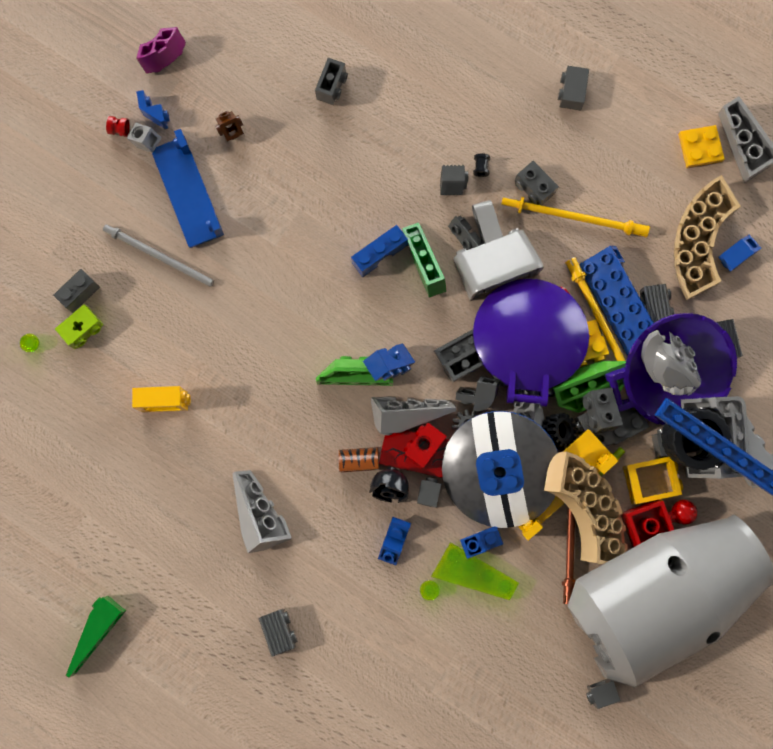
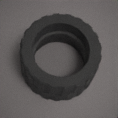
[661,407,732,470]

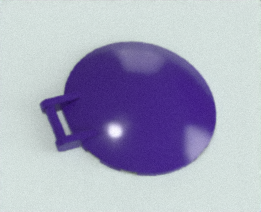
[473,279,589,407]
[605,313,737,425]

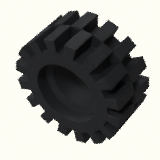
[542,413,577,449]

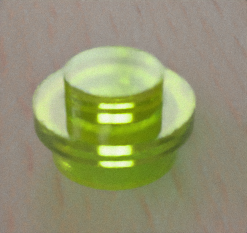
[20,333,40,353]
[420,580,440,600]

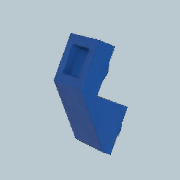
[136,90,170,129]
[718,234,761,271]
[378,517,411,565]
[460,526,503,559]

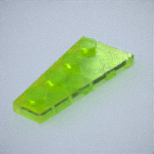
[430,542,519,600]

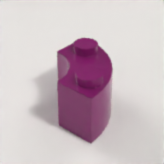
[136,27,186,74]

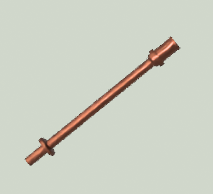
[562,507,576,604]

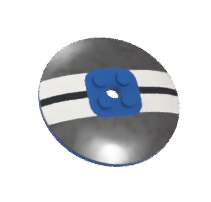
[442,411,558,528]

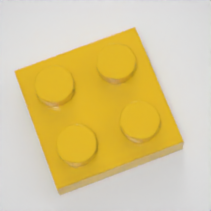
[678,125,725,168]

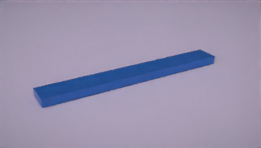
[655,398,773,496]

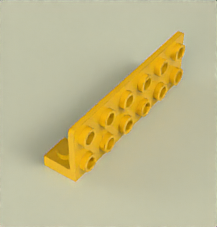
[518,429,618,541]

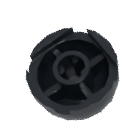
[369,467,409,503]

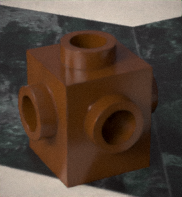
[215,111,244,142]

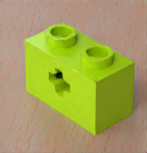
[55,304,104,349]

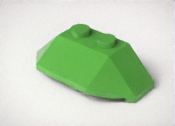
[316,356,393,386]
[553,361,626,413]

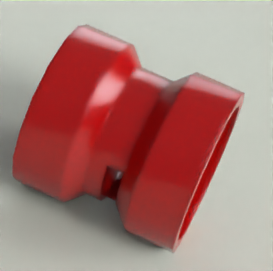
[106,116,130,137]

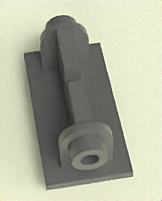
[448,215,483,250]

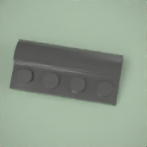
[434,329,484,382]

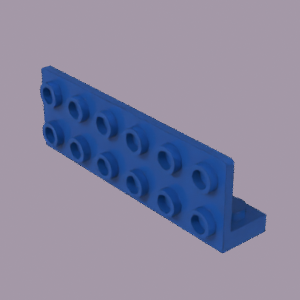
[152,129,224,248]
[579,246,654,356]

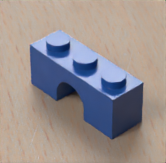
[351,225,408,277]
[363,343,415,381]

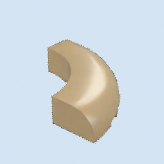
[674,175,741,300]
[544,452,628,564]

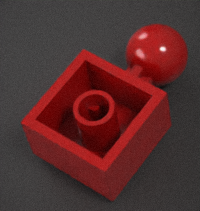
[621,499,698,548]

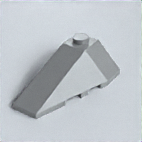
[233,470,292,553]

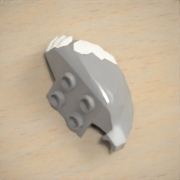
[641,330,701,396]

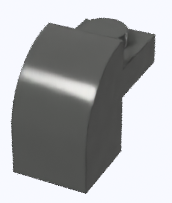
[455,376,500,411]

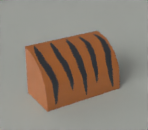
[339,447,379,473]

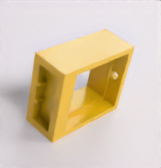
[132,386,191,412]
[622,457,683,505]

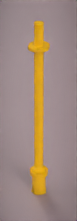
[501,196,650,238]
[565,257,626,361]

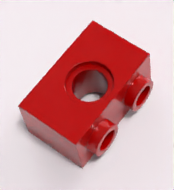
[404,423,447,469]

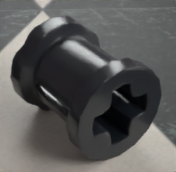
[473,153,491,177]

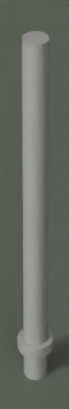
[103,224,214,287]

